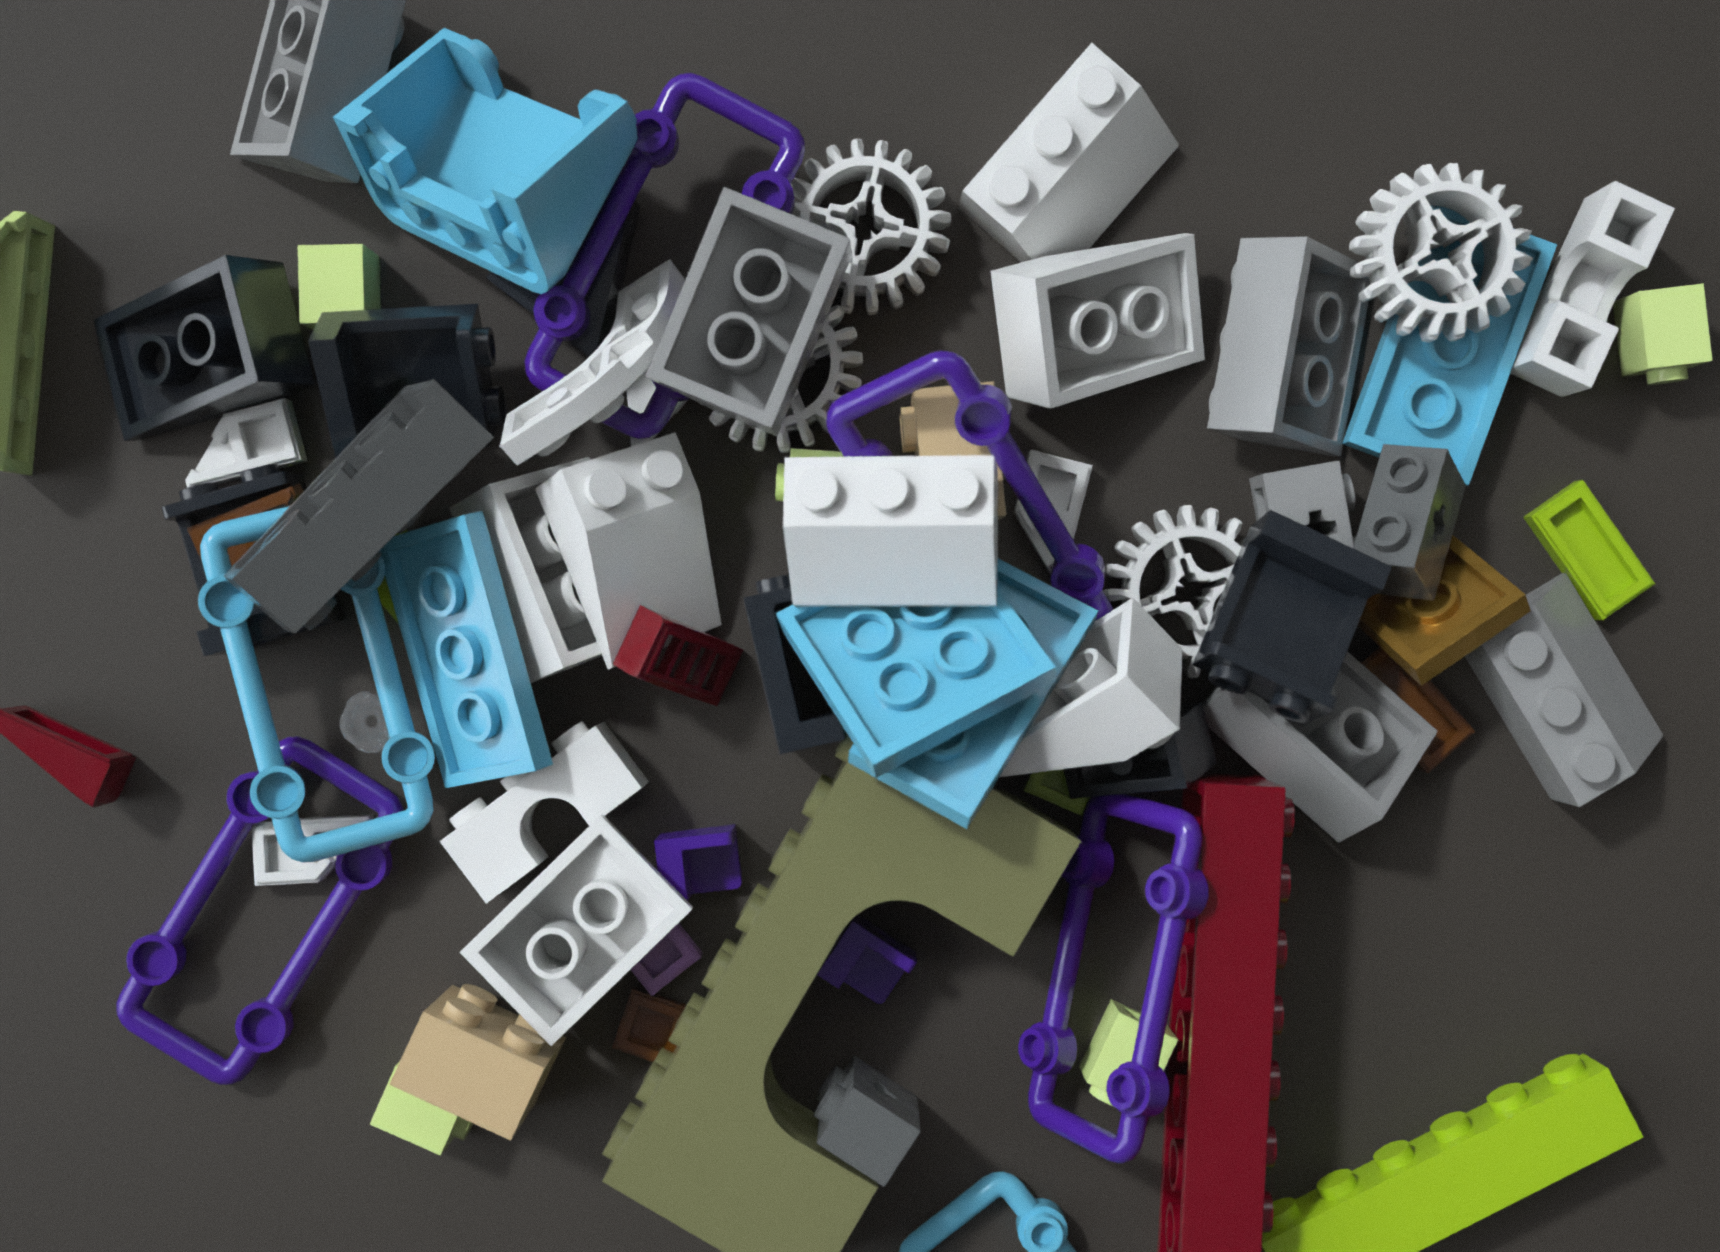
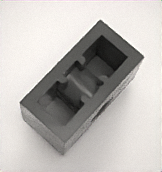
[1353,444,1466,601]
[814,1055,921,1187]

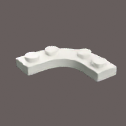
[500,259,685,465]

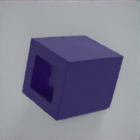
[654,824,742,901]
[817,914,917,1004]

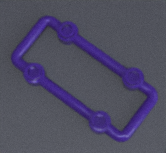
[525,73,806,439]
[826,350,1113,621]
[116,736,404,1085]
[1018,794,1208,1164]

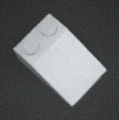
[990,233,1205,409]
[535,433,722,669]
[1000,598,1182,777]
[460,814,693,1046]

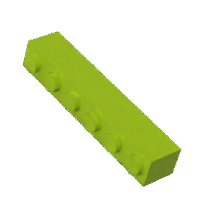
[1262,1053,1643,1252]

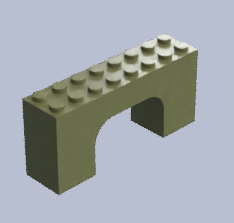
[602,732,1081,1252]

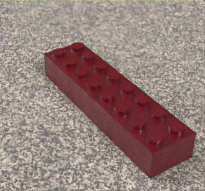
[1157,773,1294,1252]

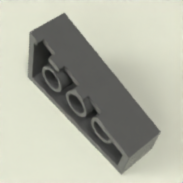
[223,380,494,634]

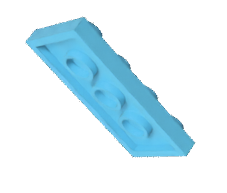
[1342,205,1557,486]
[379,511,553,788]
[848,558,1098,829]

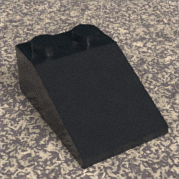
[93,255,315,441]

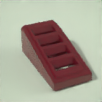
[613,605,743,707]
[0,705,136,808]

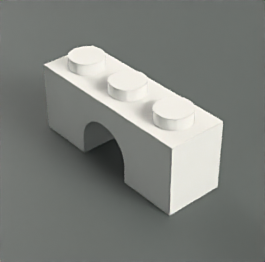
[1510,181,1675,397]
[440,721,649,903]

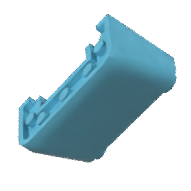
[333,28,638,294]

